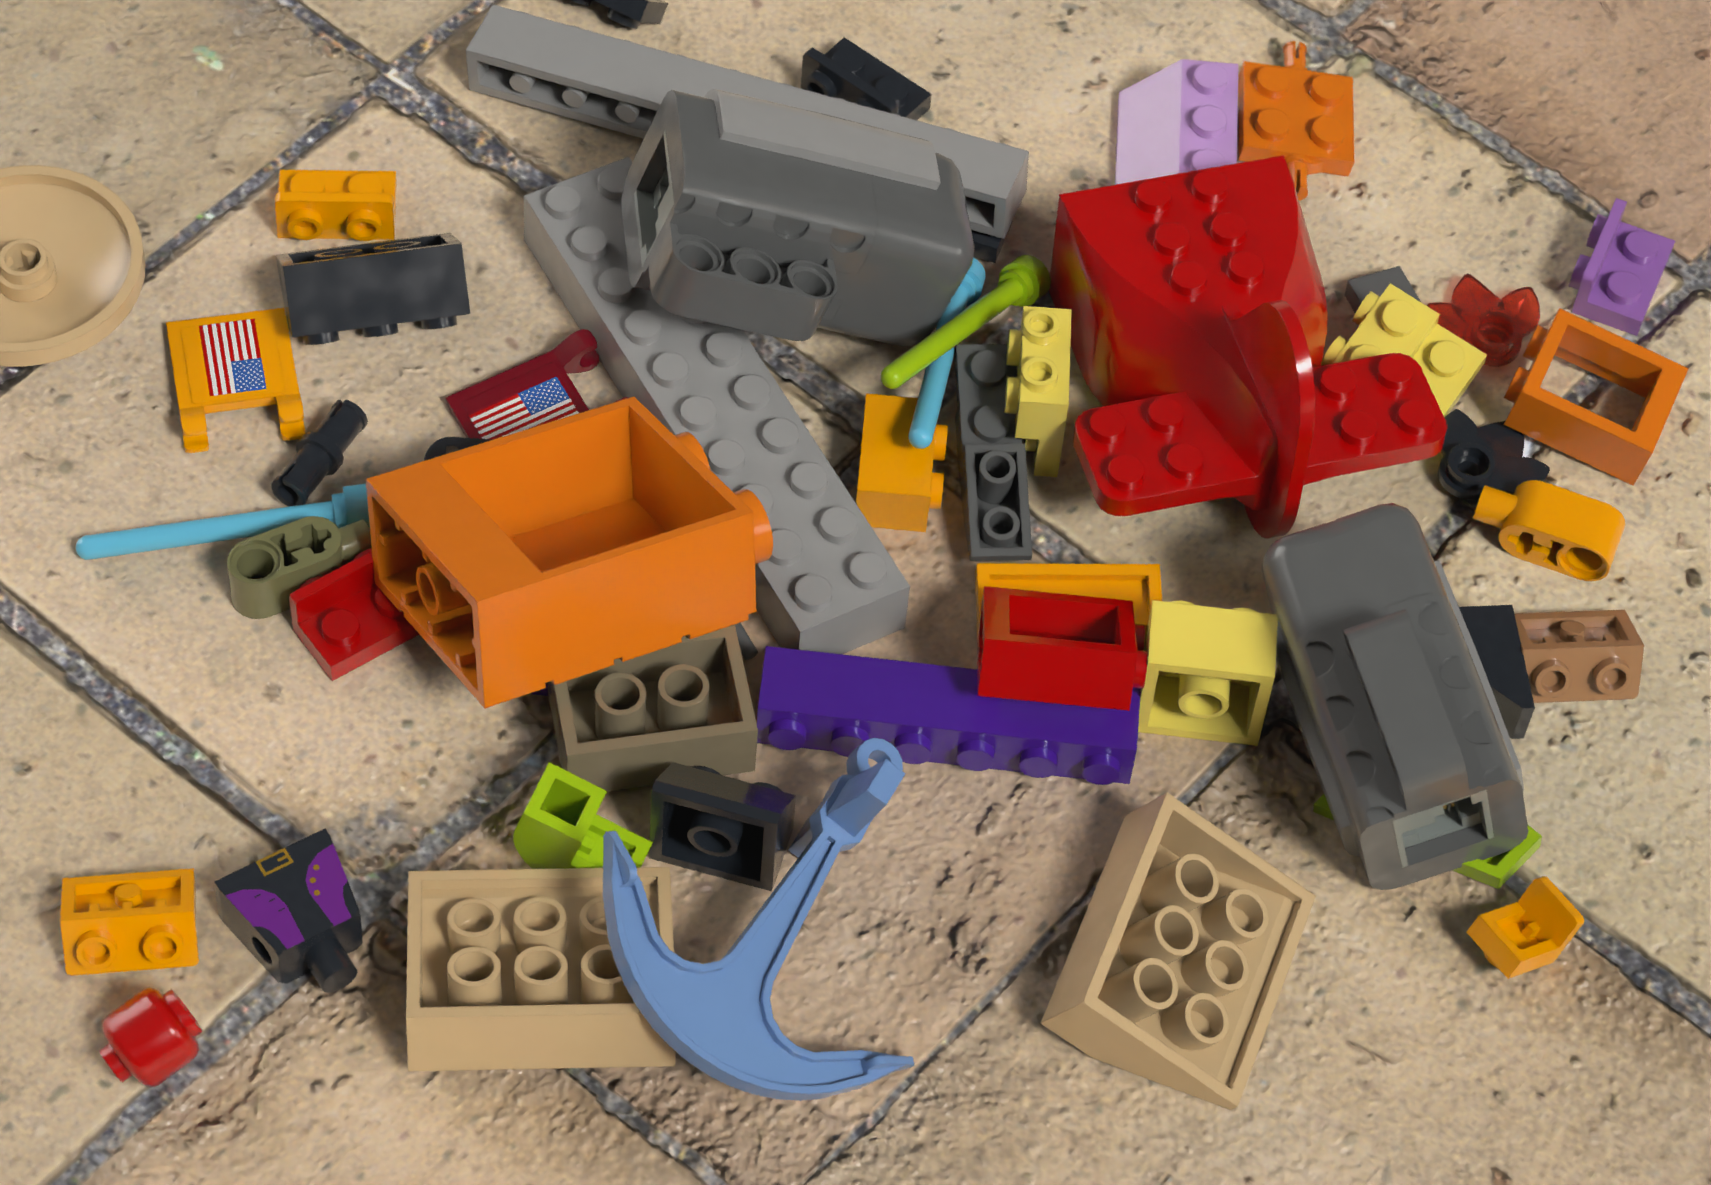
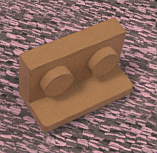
[1515,610,1644,703]

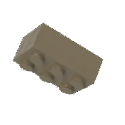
[547,625,758,791]

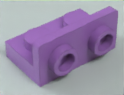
[1569,198,1675,336]

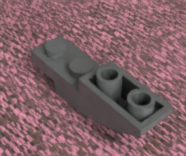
[954,344,1032,561]

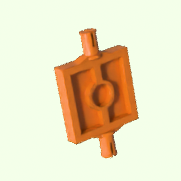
[1238,41,1354,201]

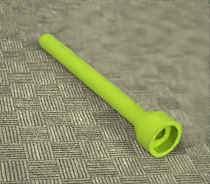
[880,255,1051,389]

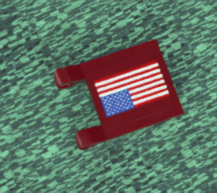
[445,329,629,440]

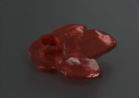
[1427,274,1540,367]

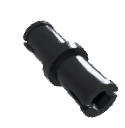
[271,399,368,507]

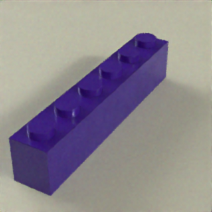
[757,646,1141,785]

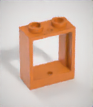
[1504,308,1689,485]

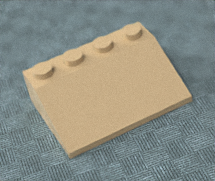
[1041,793,1316,1110]
[406,867,676,1071]

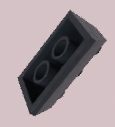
[276,233,471,345]

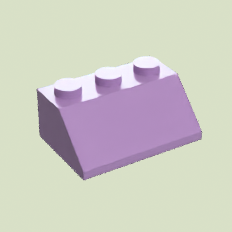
[1115,59,1238,185]

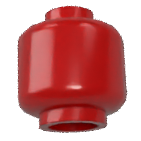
[99,987,203,1087]

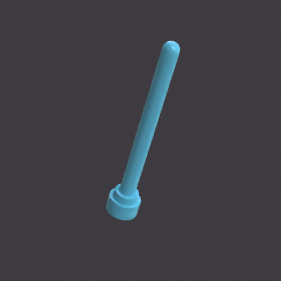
[908,257,986,449]
[75,483,370,560]

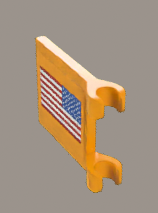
[166,307,305,453]

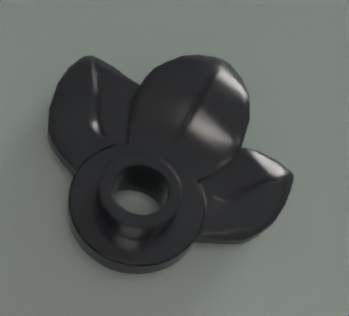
[1438,409,1550,500]

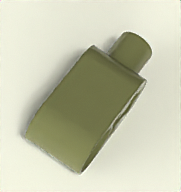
[227,516,372,619]

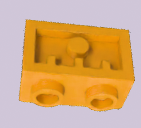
[275,170,397,241]
[60,868,199,976]

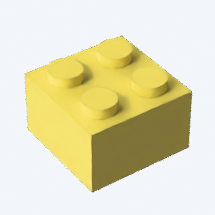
[1138,600,1278,746]

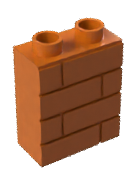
[366,397,773,708]

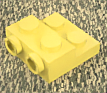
[1321,283,1487,418]
[1005,306,1072,477]

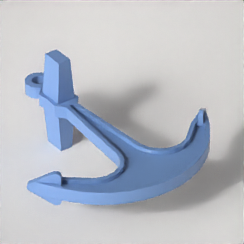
[602,738,915,1101]

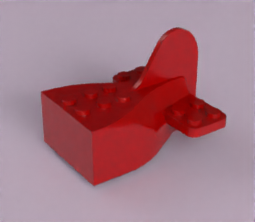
[1048,155,1447,539]

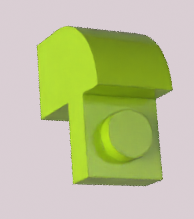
[513,762,653,869]

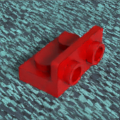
[289,548,420,681]

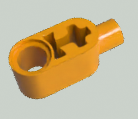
[1473,480,1626,581]

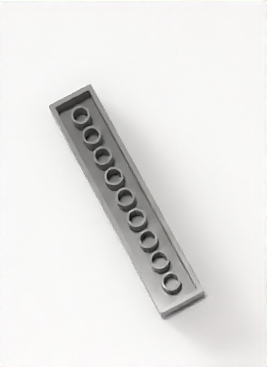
[524,157,910,654]

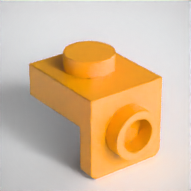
[1466,876,1584,979]

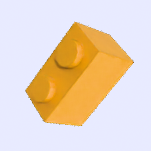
[856,393,948,532]

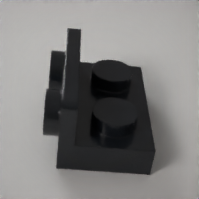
[800,37,932,120]

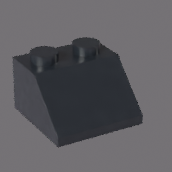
[649,762,796,892]

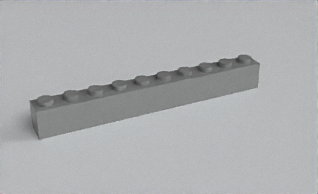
[466,5,1029,239]

